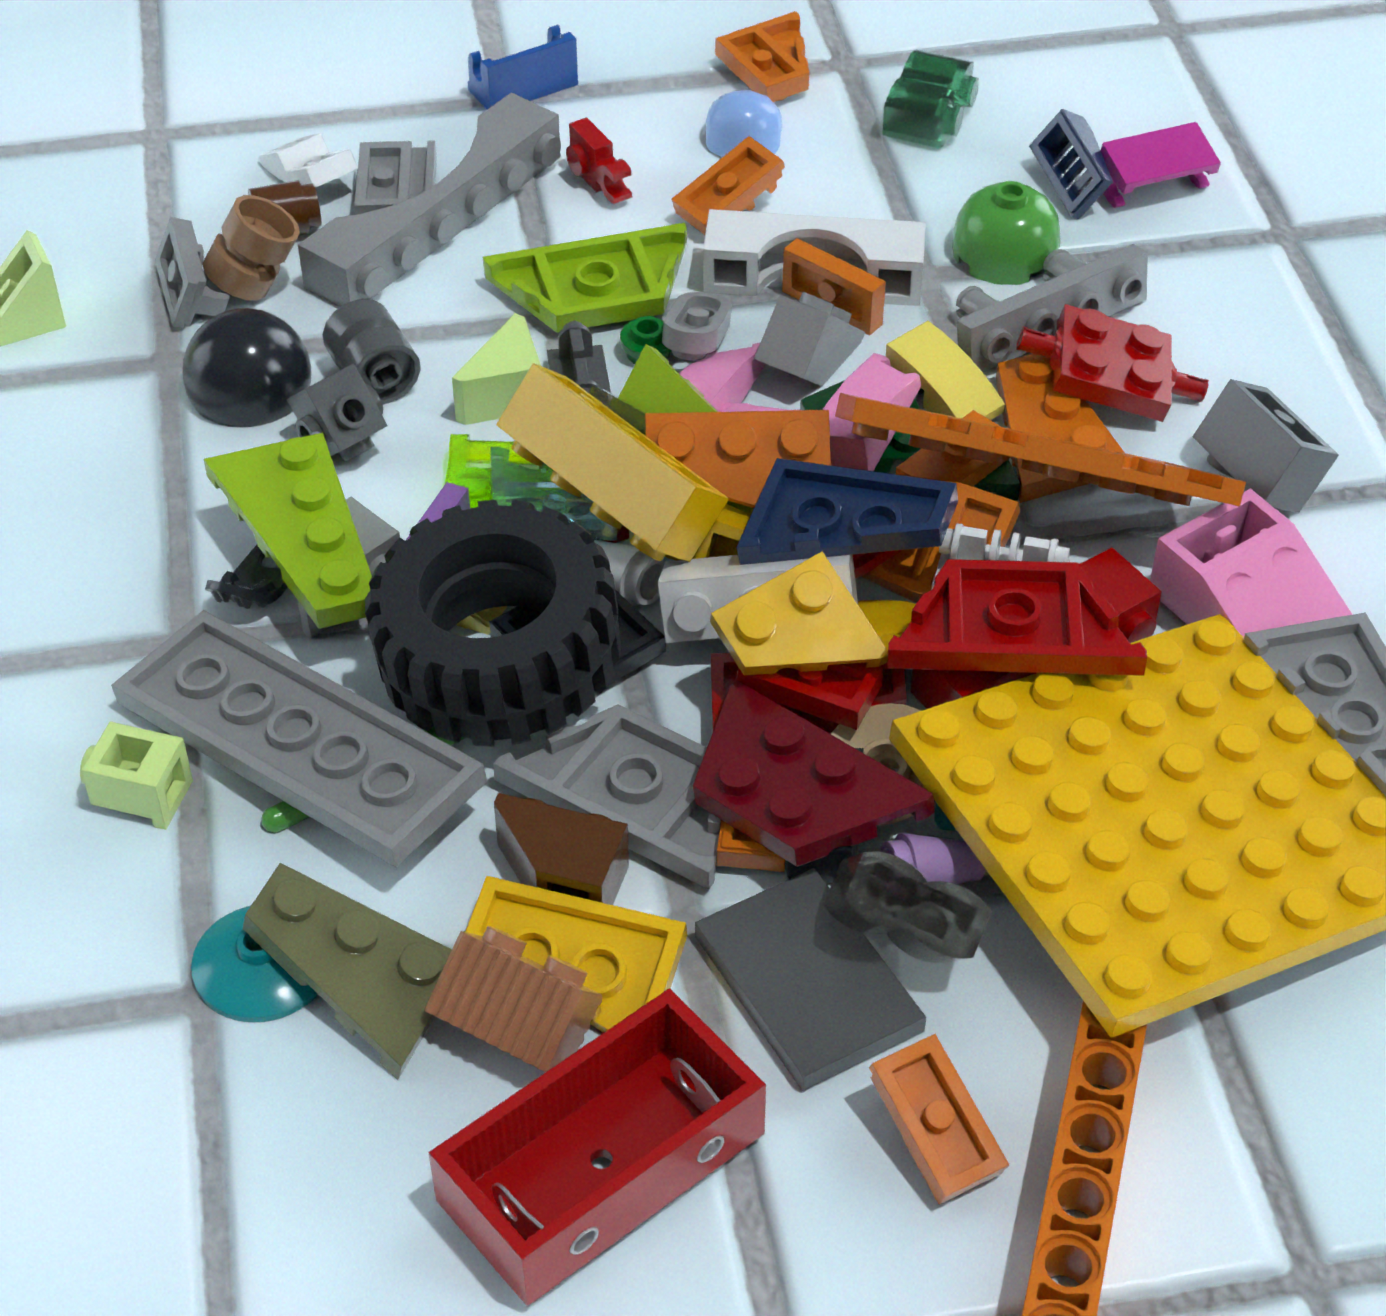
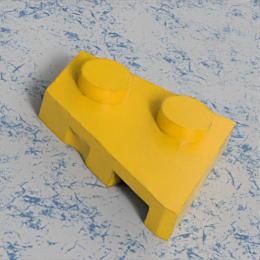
[710,551,888,675]

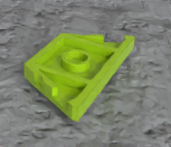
[482,223,687,333]

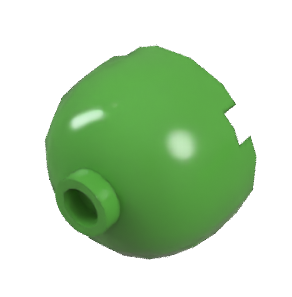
[952,181,1060,285]

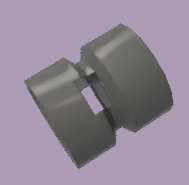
[322,299,421,405]

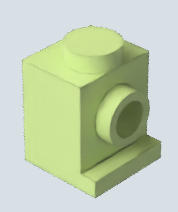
[80,722,193,830]

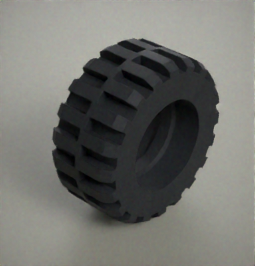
[365,500,622,747]

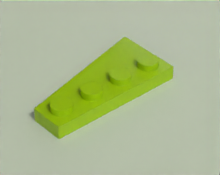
[203,433,372,629]

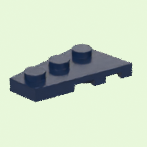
[736,458,958,565]

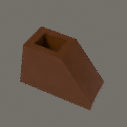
[494,793,629,905]

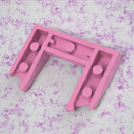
[679,343,921,471]

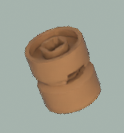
[202,195,300,301]

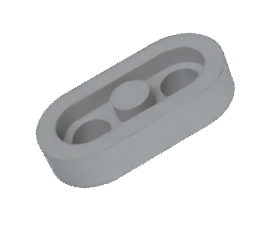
[662,292,732,360]

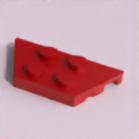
[887,559,1147,676]

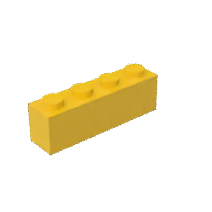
[496,363,729,562]

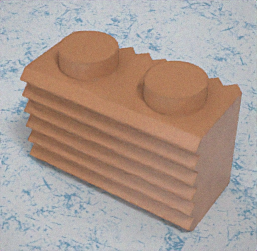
[424,926,602,1072]

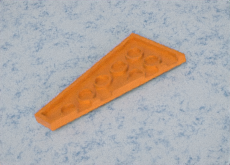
[835,393,1246,506]

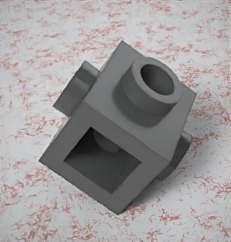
[286,363,388,462]

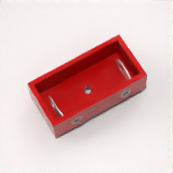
[428,988,766,1307]

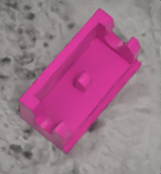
[1092,121,1221,208]

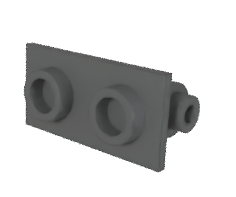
[547,321,613,410]

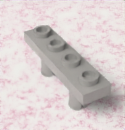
[956,244,1148,372]

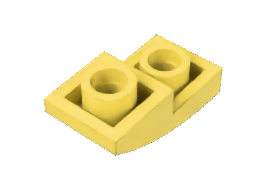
[885,321,1005,420]

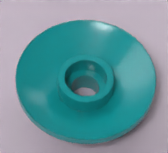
[191,906,318,1023]

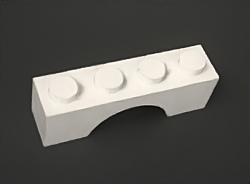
[703,209,926,306]

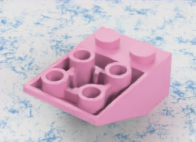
[1150,488,1353,637]

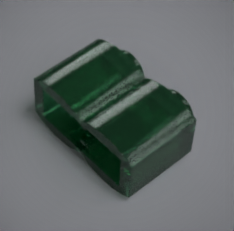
[882,49,979,149]

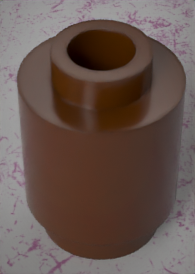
[248,180,322,235]

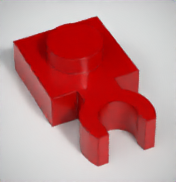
[566,117,632,204]

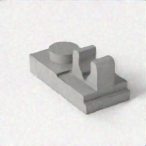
[155,217,230,328]

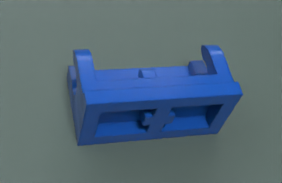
[467,24,578,110]

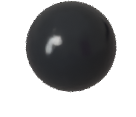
[182,308,311,427]

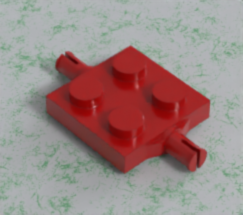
[1016,304,1209,422]

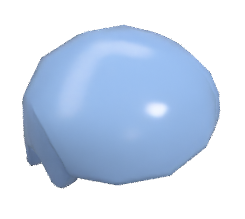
[706,90,782,157]

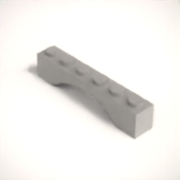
[298,92,561,307]

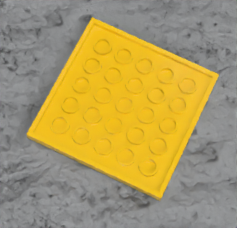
[889,614,1386,1038]

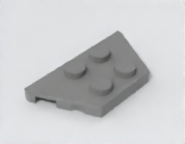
[493,704,721,889]

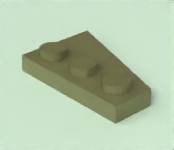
[243,863,452,1080]

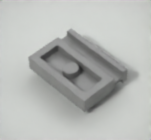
[354,140,437,215]

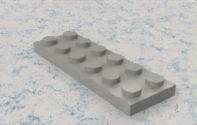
[111,610,487,867]

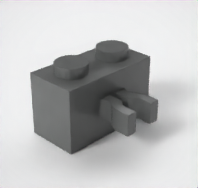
[1192,379,1339,513]

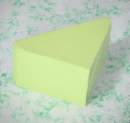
[0,230,66,347]
[452,313,541,425]

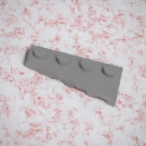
[1243,612,1386,796]

